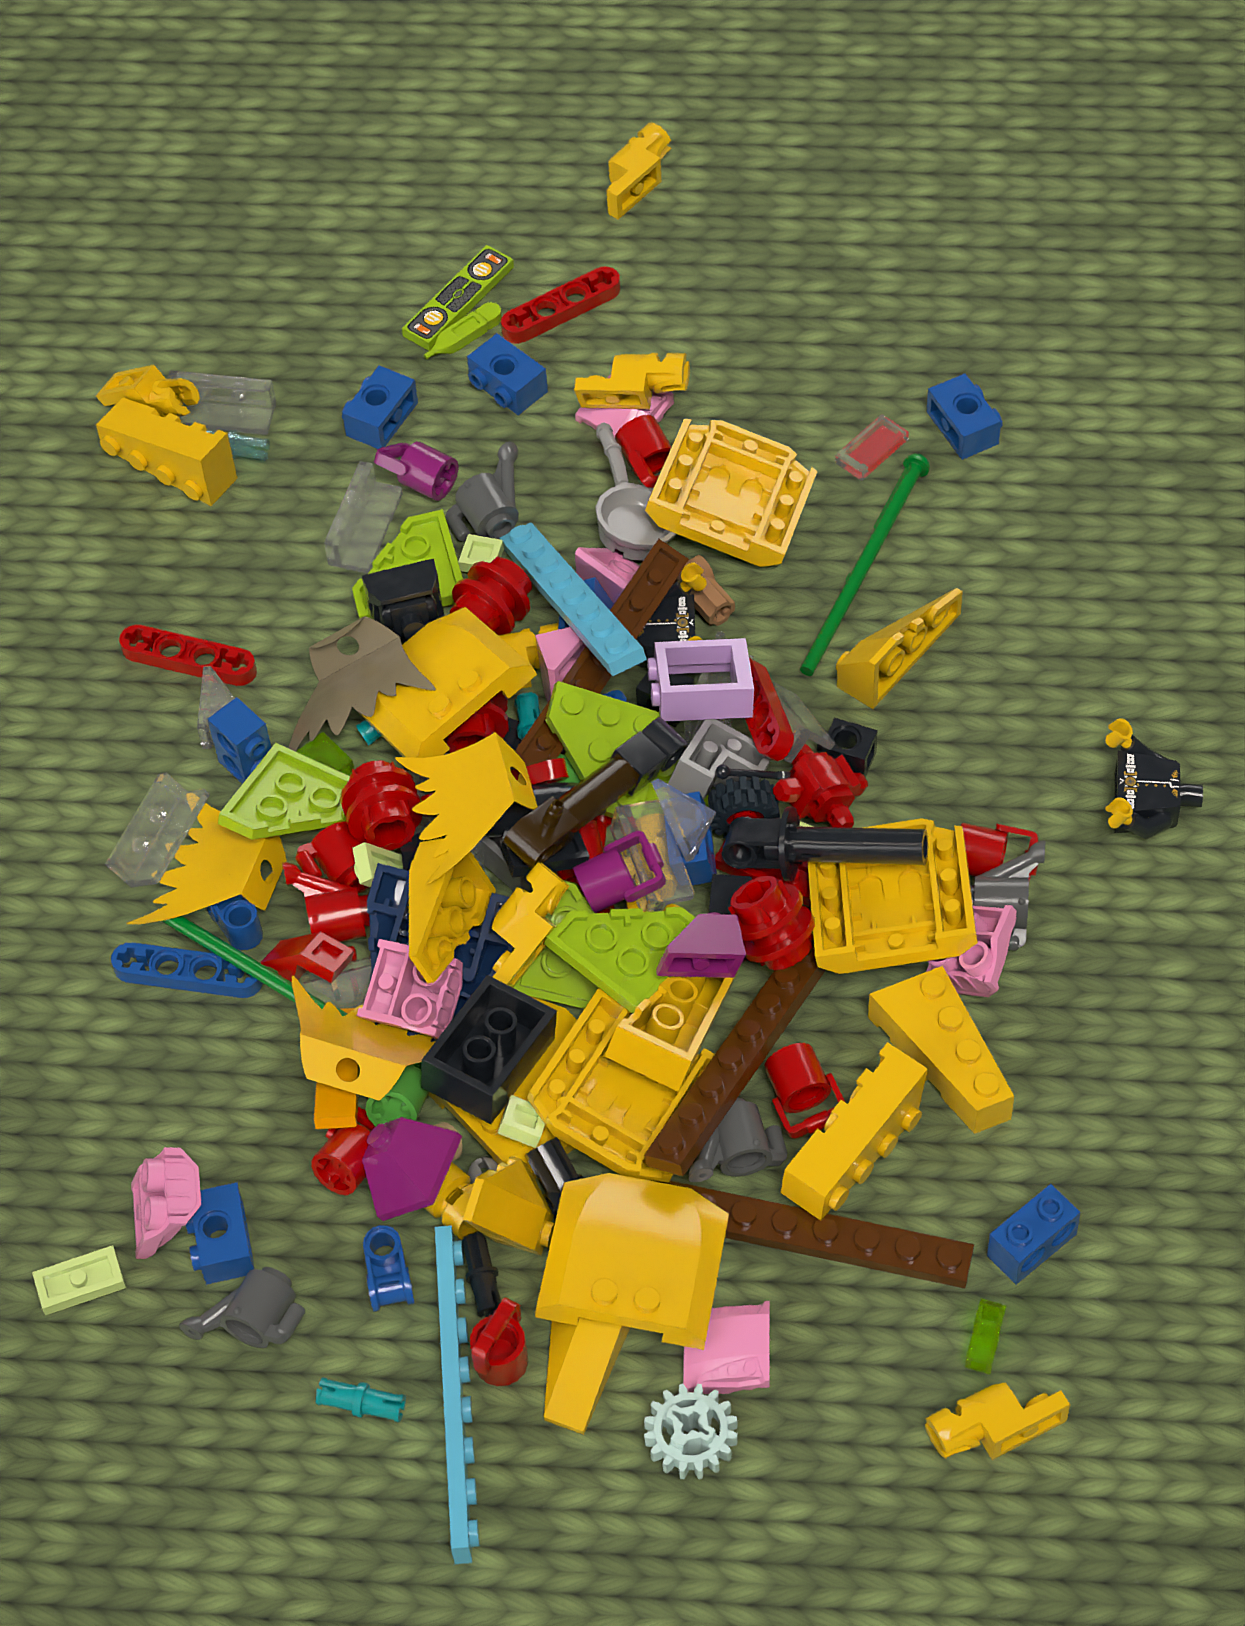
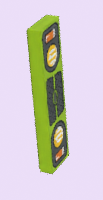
[402,245,514,351]

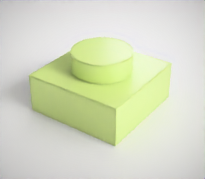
[458,534,504,572]
[497,1095,545,1148]

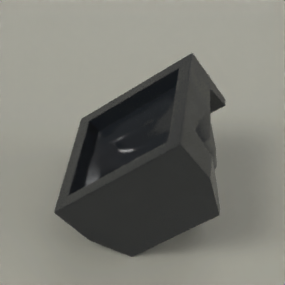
[361,558,445,643]

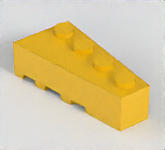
[96,398,238,506]
[604,963,742,1092]
[868,966,1014,1134]
[781,1042,928,1220]

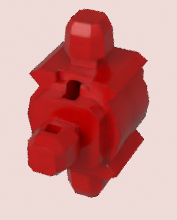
[773,742,868,828]

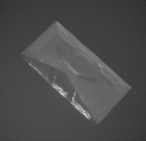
[197,666,235,749]
[652,779,716,862]
[301,957,371,1009]

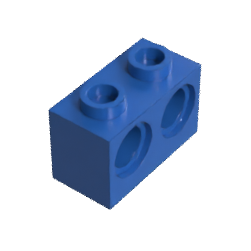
[207,697,272,784]
[987,1184,1081,1285]

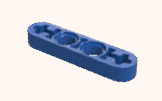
[111,943,263,998]

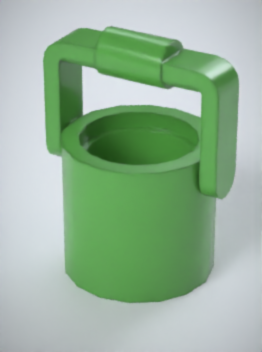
[366,1062,429,1126]

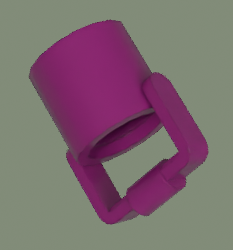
[374,441,459,501]
[573,831,666,913]

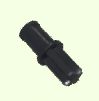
[462,1232,501,1317]

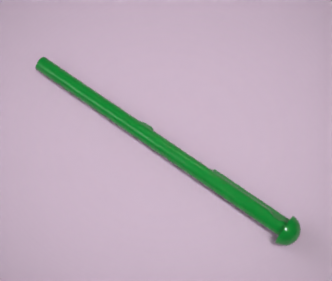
[800,453,930,676]
[163,916,347,1016]

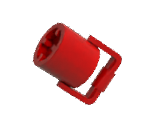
[615,415,672,488]
[961,822,1039,884]
[764,1043,845,1138]
[311,1106,376,1195]
[470,1297,528,1387]

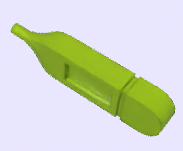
[423,302,502,360]

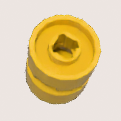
[424,1162,478,1240]

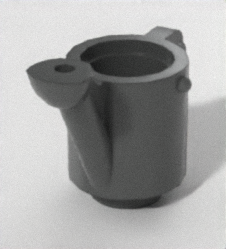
[446,442,519,542]
[970,840,1045,951]
[689,1098,788,1182]
[179,1267,305,1348]

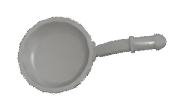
[595,423,677,560]

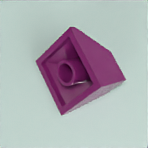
[362,1117,463,1221]

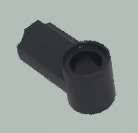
[525,1137,584,1221]

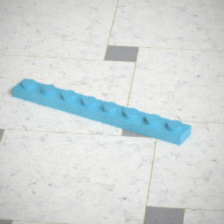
[499,522,647,676]
[435,1225,480,1564]

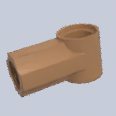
[672,555,735,626]

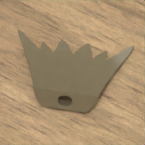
[289,616,436,752]

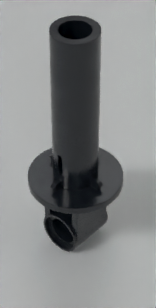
[722,806,928,881]

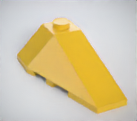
[836,588,963,709]
[409,838,496,983]
[463,1156,555,1256]
[544,1317,630,1435]

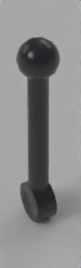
[715,764,791,780]

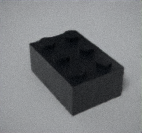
[421,975,557,1124]

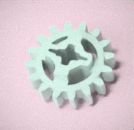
[644,1384,738,1479]

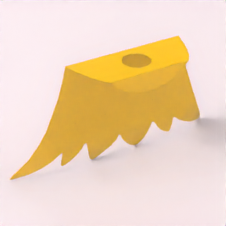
[395,732,538,885]
[126,792,287,924]
[292,975,436,1101]

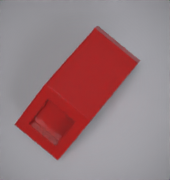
[260,932,354,983]

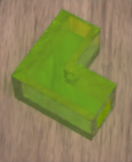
[296,732,354,776]
[965,1298,1007,1375]

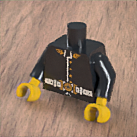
[636,562,707,668]
[1105,718,1203,839]

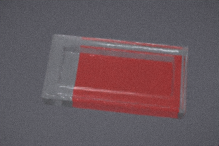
[835,414,909,481]

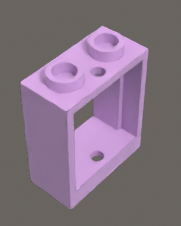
[647,638,754,721]

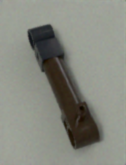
[503,717,689,869]

